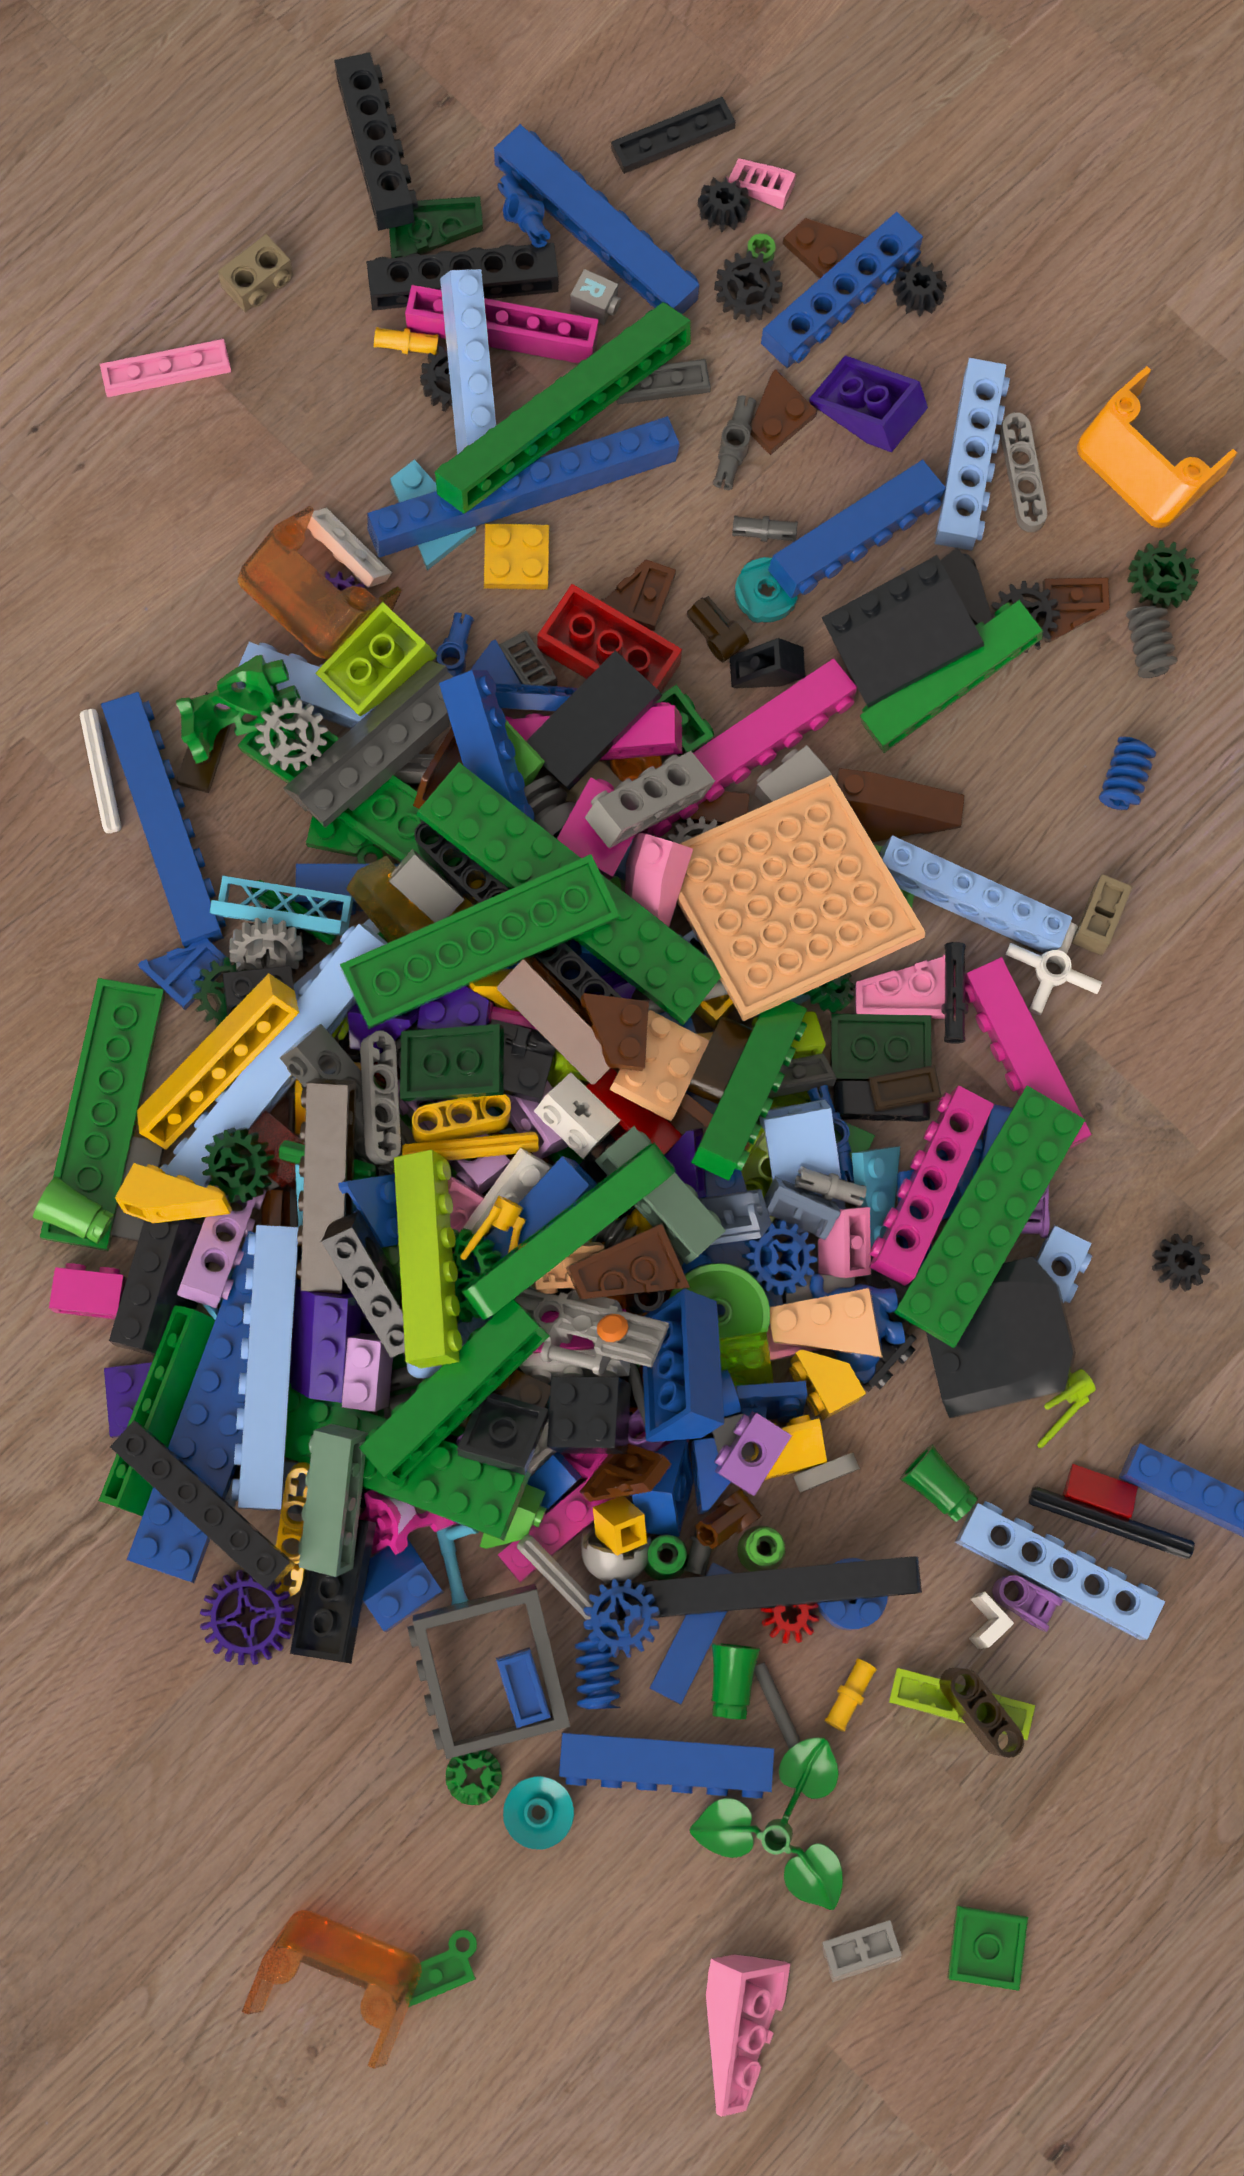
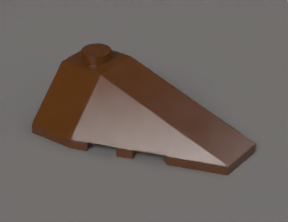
[835,768,965,842]

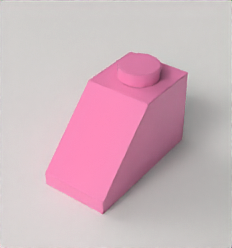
[818,1207,871,1278]

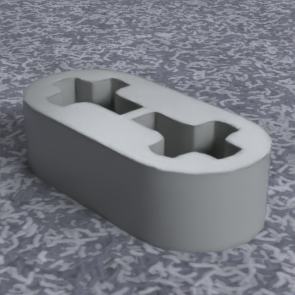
[794,1453,860,1493]

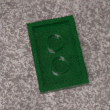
[830,1014,932,1081]
[400,1024,504,1102]

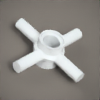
[1005,922,1102,1015]

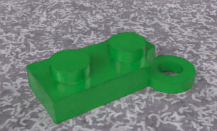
[306,816,384,864]
[396,1929,477,2008]

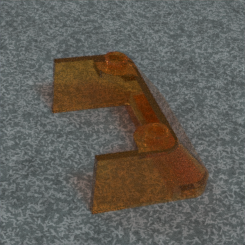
[237,506,402,659]
[242,1910,421,2069]

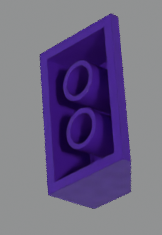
[290,1284,362,1403]

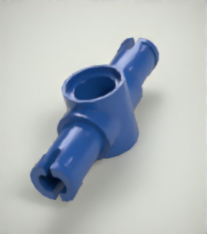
[498,175,550,248]
[436,612,474,677]
[807,1085,854,1183]

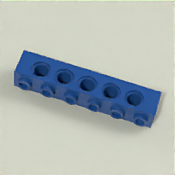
[761,212,923,368]

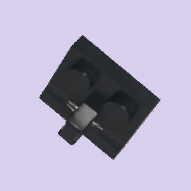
[491,1019,556,1103]
[457,1393,549,1475]

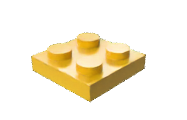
[484,524,549,590]

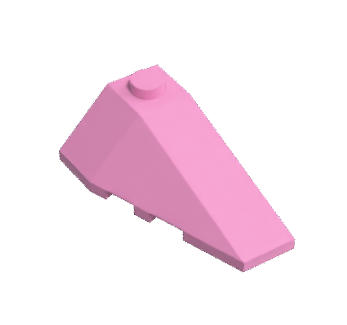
[625,832,693,927]
[706,1954,790,2117]

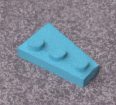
[390,459,476,570]
[852,1146,900,1248]

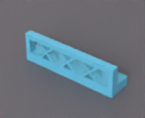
[209,876,354,936]

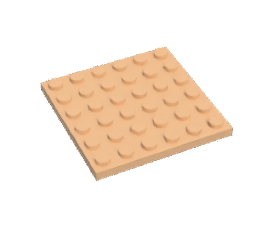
[677,775,925,1021]

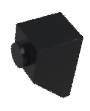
[730,638,806,688]

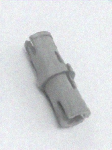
[795,1166,867,1207]

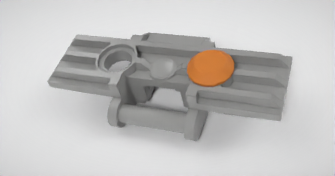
[514,1288,669,1376]

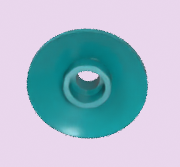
[503,1776,574,1850]

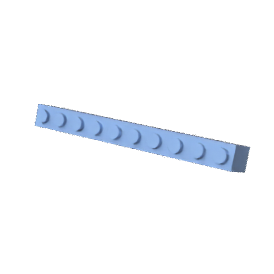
[160,924,387,1188]

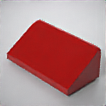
[1062,1464,1138,1519]

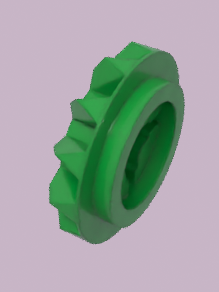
[446,1749,502,1805]

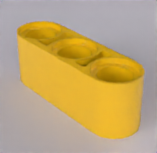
[412,1094,511,1143]

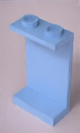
[759,1100,845,1234]

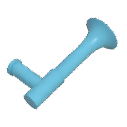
[436,1524,479,1605]

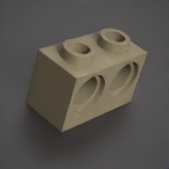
[218,234,293,313]
[1072,874,1133,956]

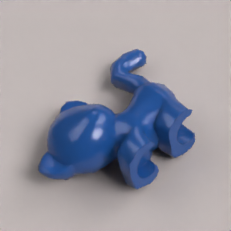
[809,1274,905,1383]

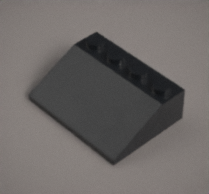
[821,555,985,708]

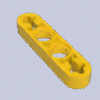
[275,1462,310,1597]

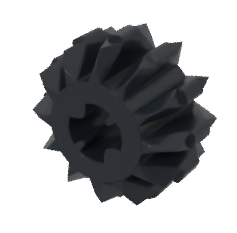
[697,175,751,232]
[893,260,947,317]
[1152,1234,1210,1291]

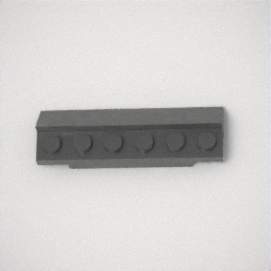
[283,661,453,828]

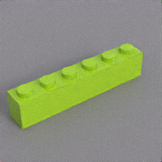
[394,1150,462,1369]

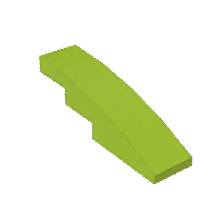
[889,1668,1035,1740]

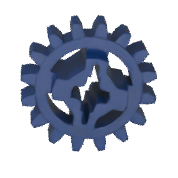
[742,1220,817,1295]
[583,1579,660,1658]

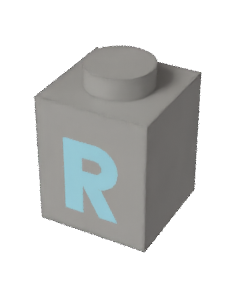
[570,269,621,325]

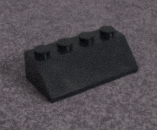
[109,1219,218,1356]

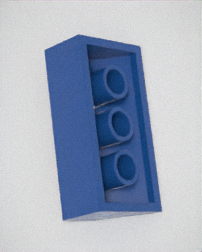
[643,1288,724,1442]

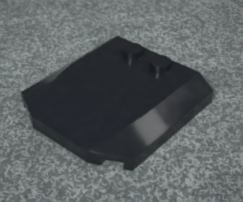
[926,1256,1076,1418]

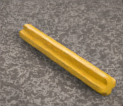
[401,1132,539,1161]

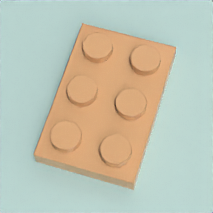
[610,1010,709,1121]

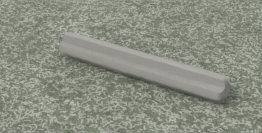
[517,1535,612,1636]

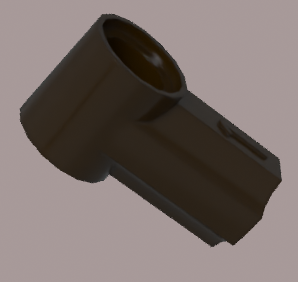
[687,596,749,663]

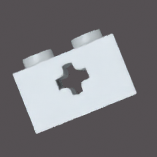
[534,1073,620,1159]

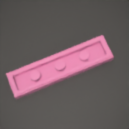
[100,339,231,397]

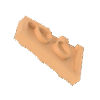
[770,1288,883,1358]

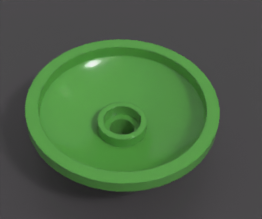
[669,1263,770,1366]

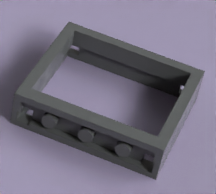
[407,1584,570,1759]

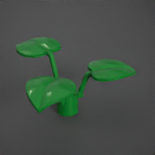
[689,1737,843,1910]

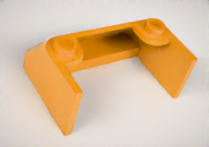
[1077,366,1237,528]

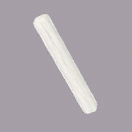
[80,709,122,833]

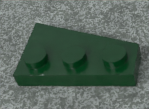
[389,196,483,258]

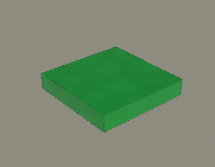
[947,1905,1028,1991]

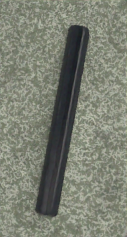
[1028,1487,1195,1559]

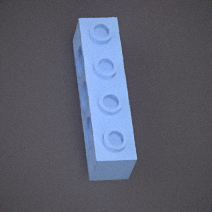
[1036,1226,1092,1304]

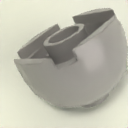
[581,1523,652,1585]

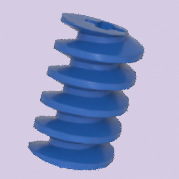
[1099,736,1156,810]
[575,1636,621,1709]

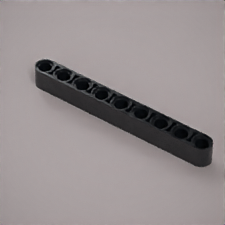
[414,821,622,1010]
[611,1556,922,1621]

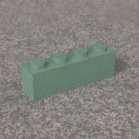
[595,1126,726,1265]
[298,1424,368,1577]

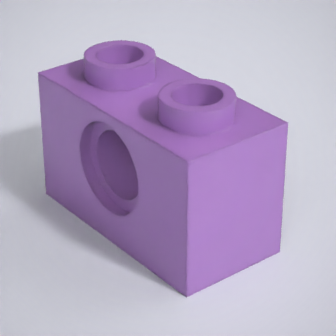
[714,1412,792,1496]

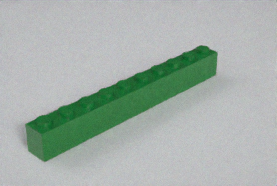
[435,302,691,514]

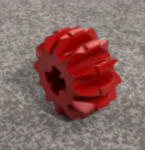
[760,1603,820,1644]

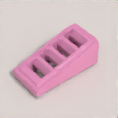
[729,158,796,210]

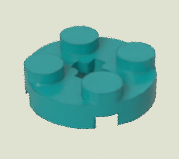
[734,557,798,623]

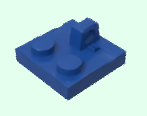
[734,1381,807,1423]

